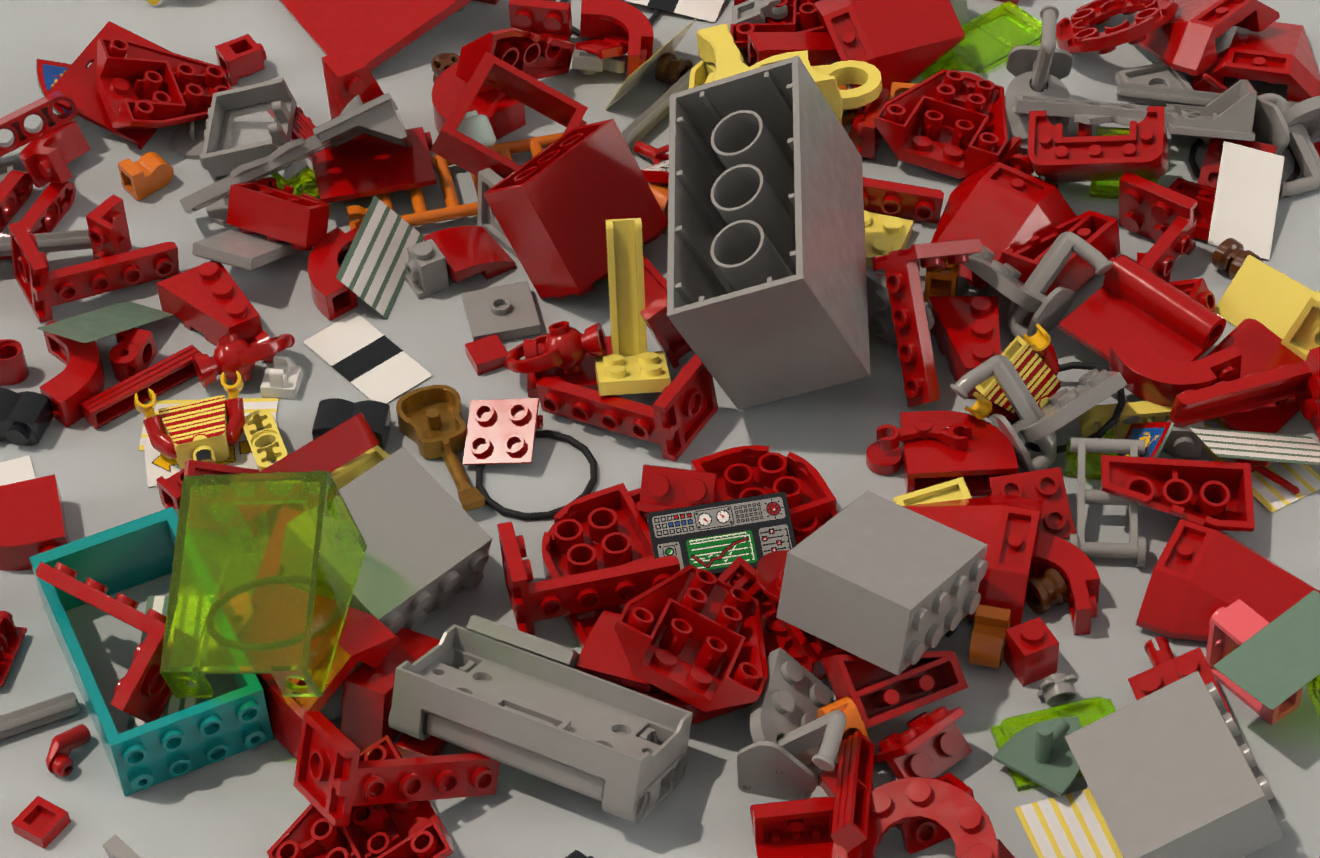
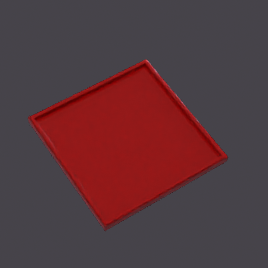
[279,0,473,71]

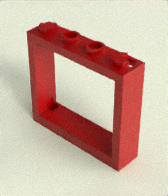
[430,51,588,178]

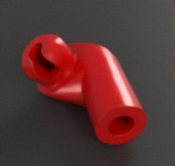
[45,724,91,777]

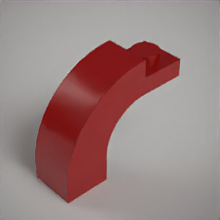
[580,0,654,77]
[19,121,91,188]
[308,226,360,321]
[39,320,105,428]
[1109,333,1242,407]
[1029,531,1100,635]

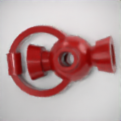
[504,321,607,374]
[192,330,295,388]

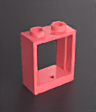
[1206,599,1303,725]

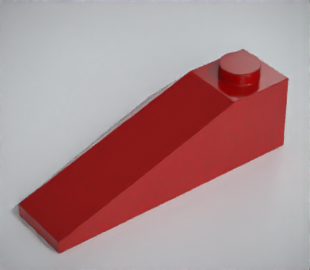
[455,28,575,92]
[1100,455,1255,532]

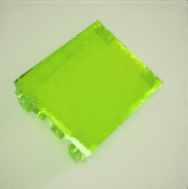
[160,471,367,698]

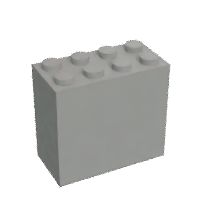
[281,447,492,634]
[776,491,988,676]
[1065,671,1285,858]

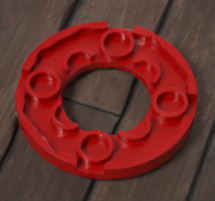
[1056,0,1178,54]
[832,777,1000,858]

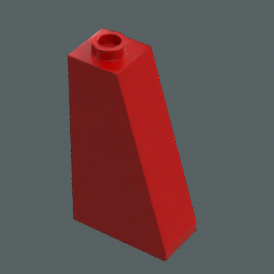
[747,32,840,67]

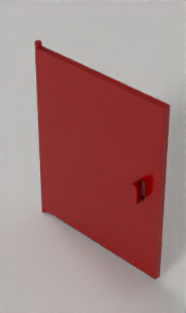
[45,21,173,149]

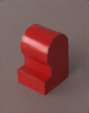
[109,328,158,382]

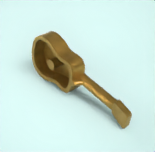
[396,385,486,511]

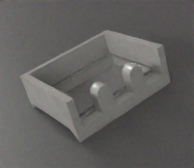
[200,78,297,181]

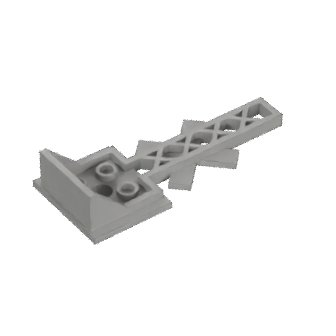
[1014,79,1257,144]
[179,93,412,214]

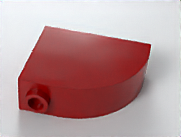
[431,62,526,140]
[899,410,1018,496]
[0,474,69,571]

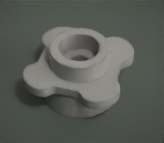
[1037,673,1078,706]

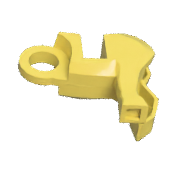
[688,23,882,123]

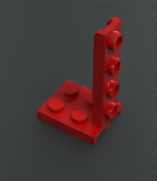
[1119,171,1197,278]
[863,177,944,224]
[9,221,179,323]
[871,238,982,407]
[640,254,692,369]
[1169,347,1320,442]
[536,354,719,462]
[497,521,680,636]
[36,562,199,723]
[293,711,501,827]

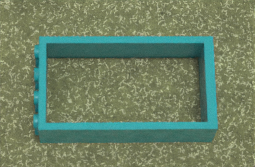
[29,506,274,796]

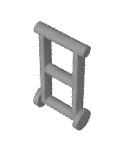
[1069,437,1146,567]

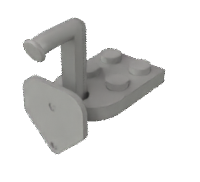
[1005,5,1073,155]
[1252,93,1320,199]
[953,232,1114,338]
[950,355,1127,472]
[737,647,846,801]

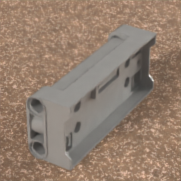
[388,624,693,824]

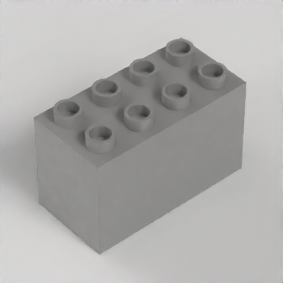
[667,55,870,410]

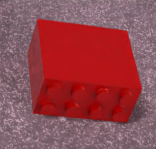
[483,119,668,300]

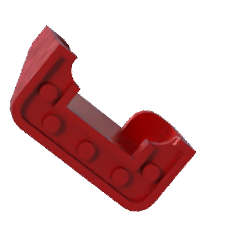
[1027,106,1169,183]

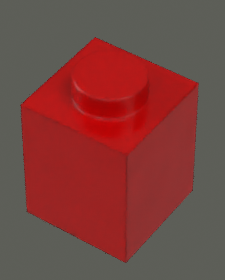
[1004,617,1059,687]

